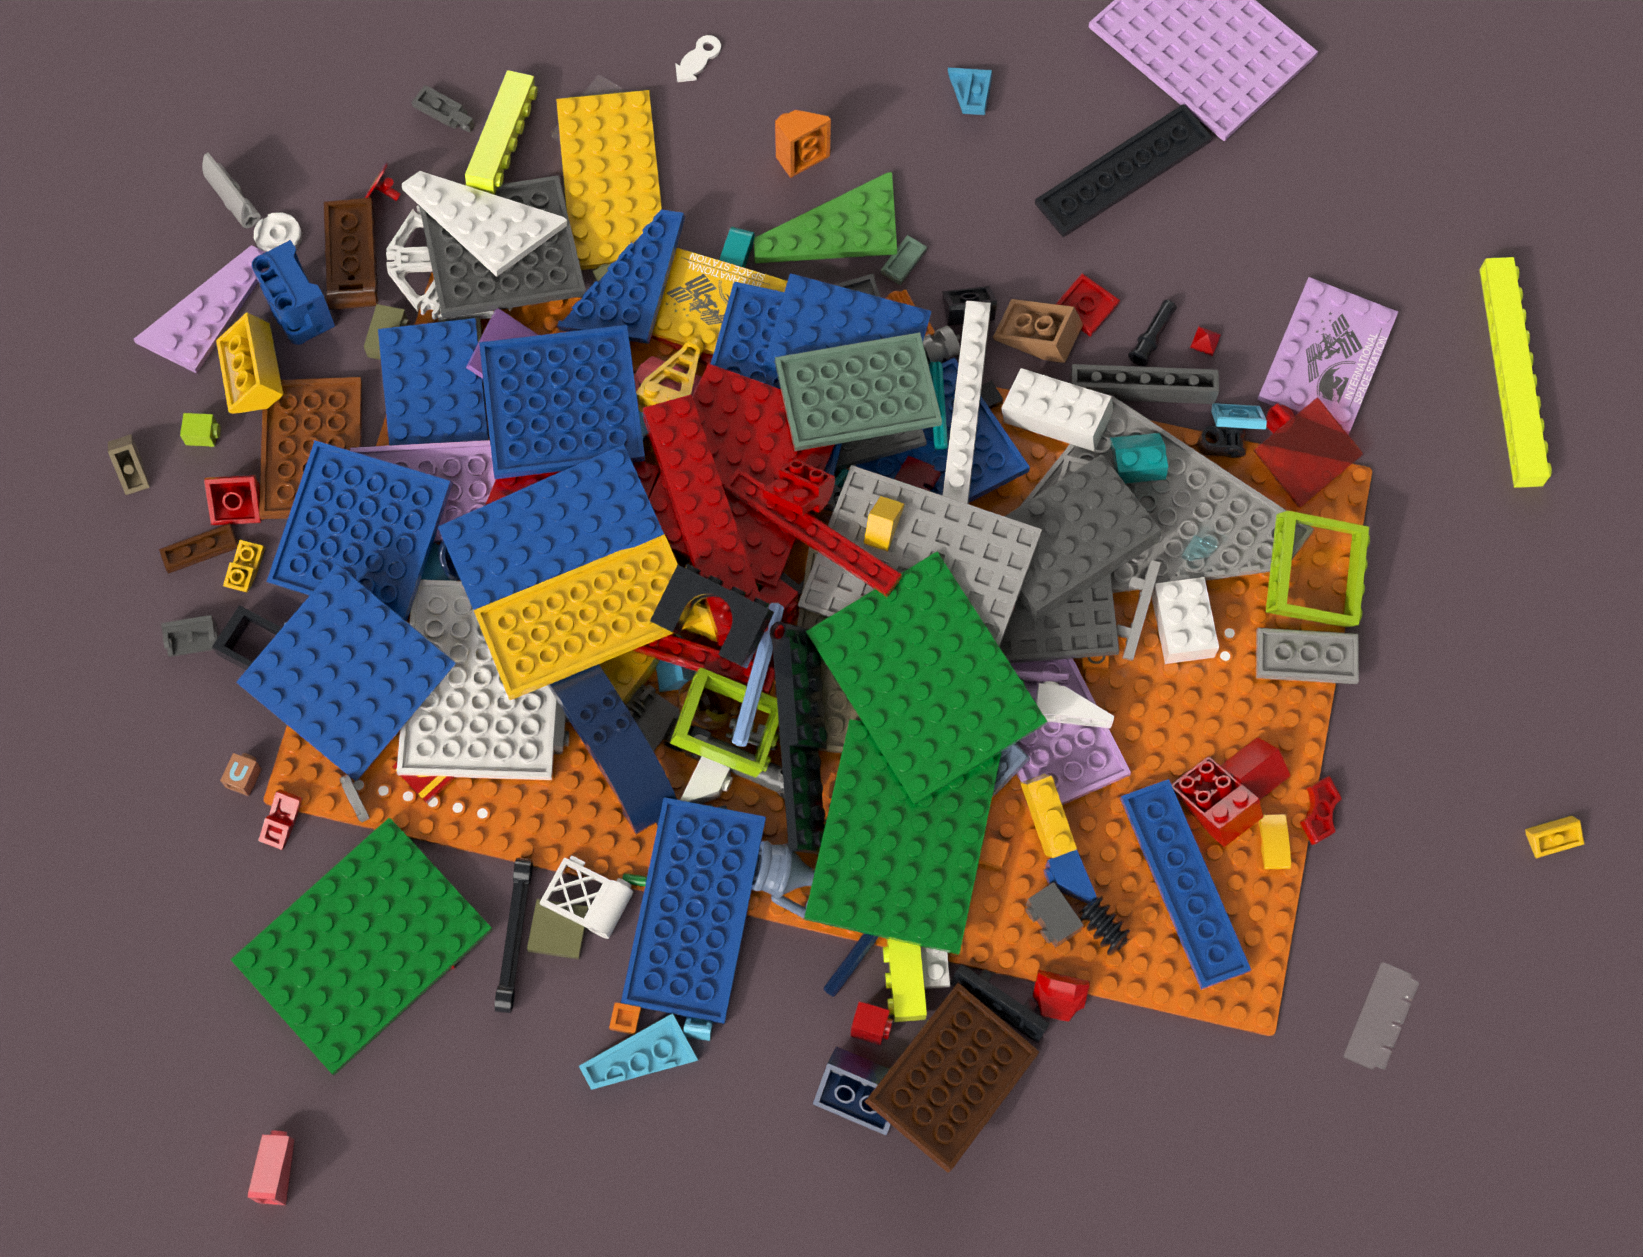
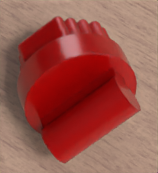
[1266,403,1294,434]

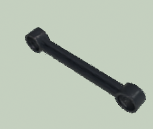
[495,858,533,1013]

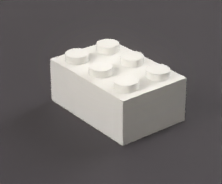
[1151,577,1219,664]

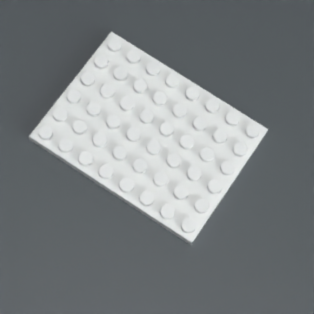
[397,580,556,780]

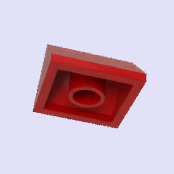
[204,475,261,525]
[1220,737,1291,801]

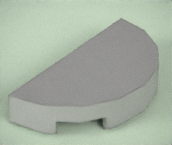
[339,774,370,822]

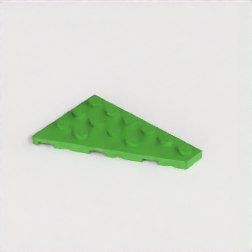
[754,172,897,263]

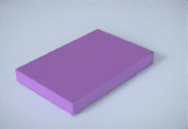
[466,308,538,379]

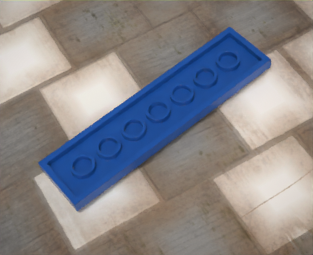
[1120,779,1251,990]

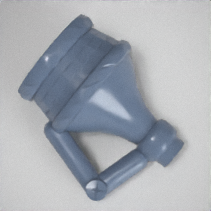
[751,841,815,919]

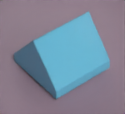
[684,1017,713,1041]

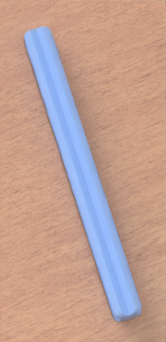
[732,603,784,747]

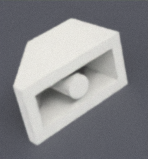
[680,757,733,804]

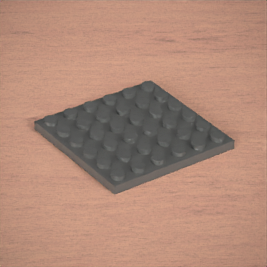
[419,176,586,319]

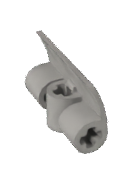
[202,152,261,229]

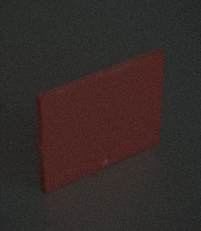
[1253,397,1363,508]

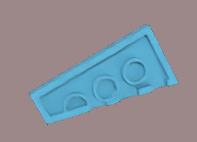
[579,1013,698,1090]

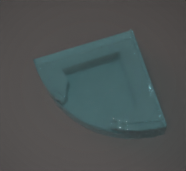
[1182,535,1217,561]

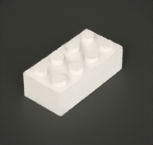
[1002,368,1113,452]

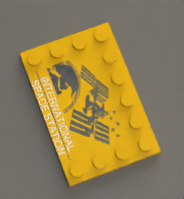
[652,248,788,355]

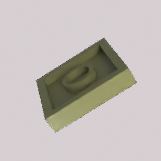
[527,899,589,959]

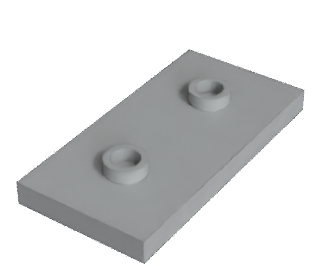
[1256,628,1359,684]

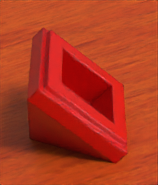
[1190,326,1221,356]

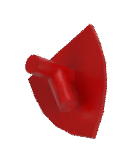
[364,162,401,201]

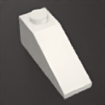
[1036,681,1114,728]

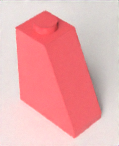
[248,1130,294,1205]

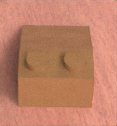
[993,299,1083,363]

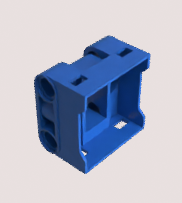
[251,240,335,345]

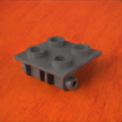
[626,684,680,752]

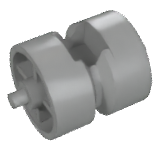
[923,325,961,366]

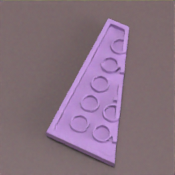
[134,245,267,374]

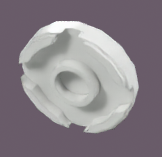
[254,212,302,252]

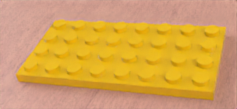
[556,90,662,270]
[474,534,702,700]

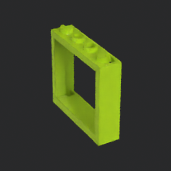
[1266,511,1370,628]

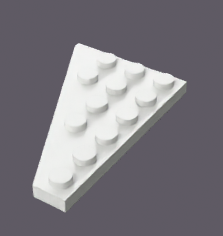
[402,171,567,277]

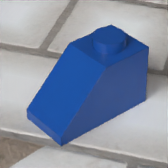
[1044,849,1097,904]

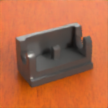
[161,615,218,657]

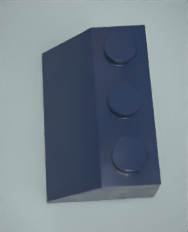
[813,1046,891,1136]

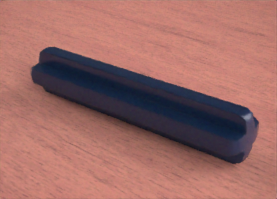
[824,933,878,997]

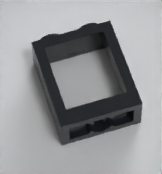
[212,605,282,670]

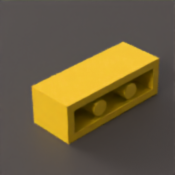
[1020,774,1077,858]

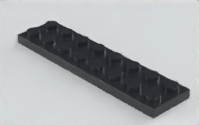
[1035,104,1212,238]

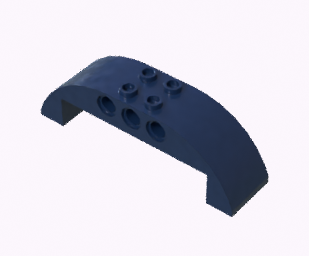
[548,664,678,835]

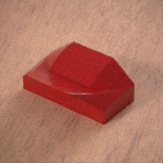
[1032,969,1090,1022]

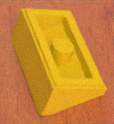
[1525,816,1584,858]

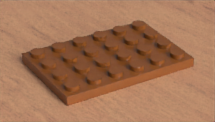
[259,377,362,519]

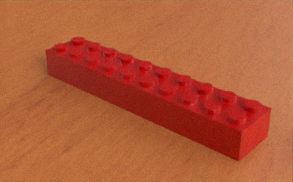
[643,394,769,646]

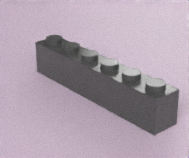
[1069,364,1219,404]

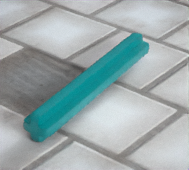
[929,361,948,450]

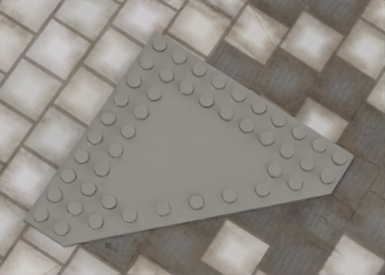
[1021,395,1314,593]

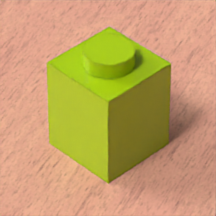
[180,413,221,447]

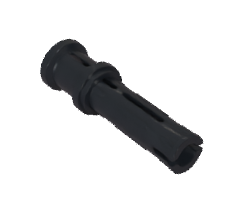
[1128,300,1177,366]

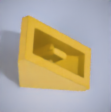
[864,496,905,552]

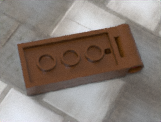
[324,198,378,310]

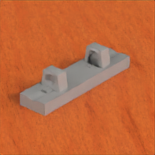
[1116,560,1161,661]

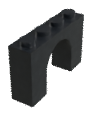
[650,564,774,668]

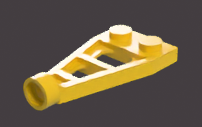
[636,337,704,406]

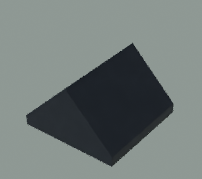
[942,286,997,326]

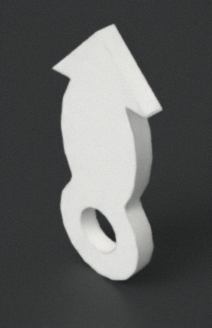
[675,35,721,82]

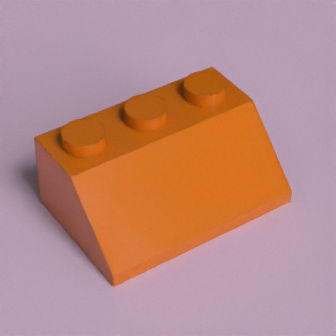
[775,110,831,178]

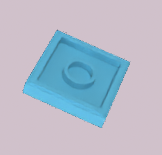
[1211,403,1267,429]

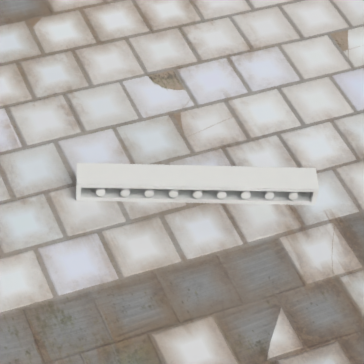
[943,301,991,504]

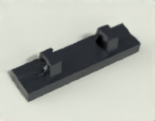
[950,964,1050,1043]

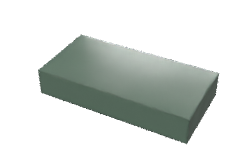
[881,235,927,285]

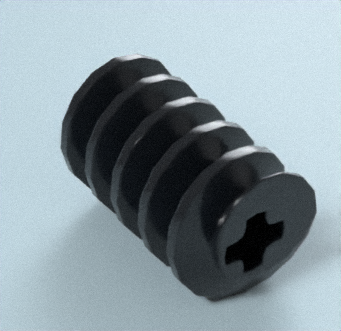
[1078,896,1132,956]

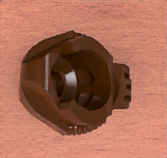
[678,679,742,731]

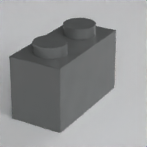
[1025,882,1084,948]

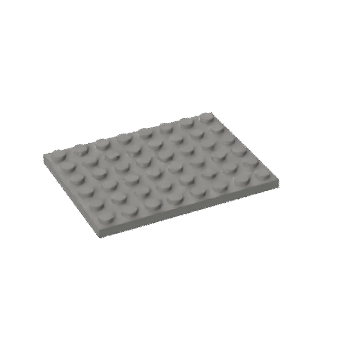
[798,465,1042,647]

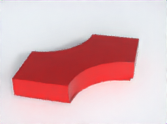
[1300,776,1342,845]

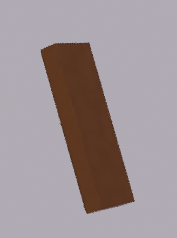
[159,524,238,574]

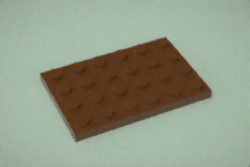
[864,983,1039,1173]

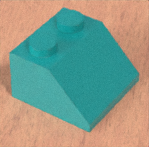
[1110,433,1168,484]

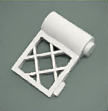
[540,855,634,939]

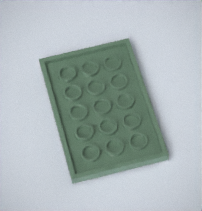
[775,332,942,451]

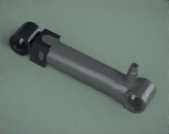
[662,718,785,799]

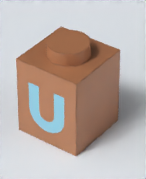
[220,753,262,796]

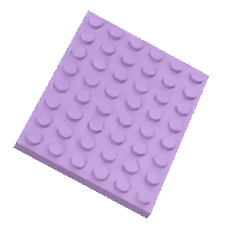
[1089,0,1318,141]

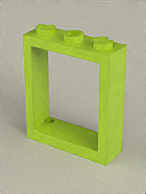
[670,667,779,778]

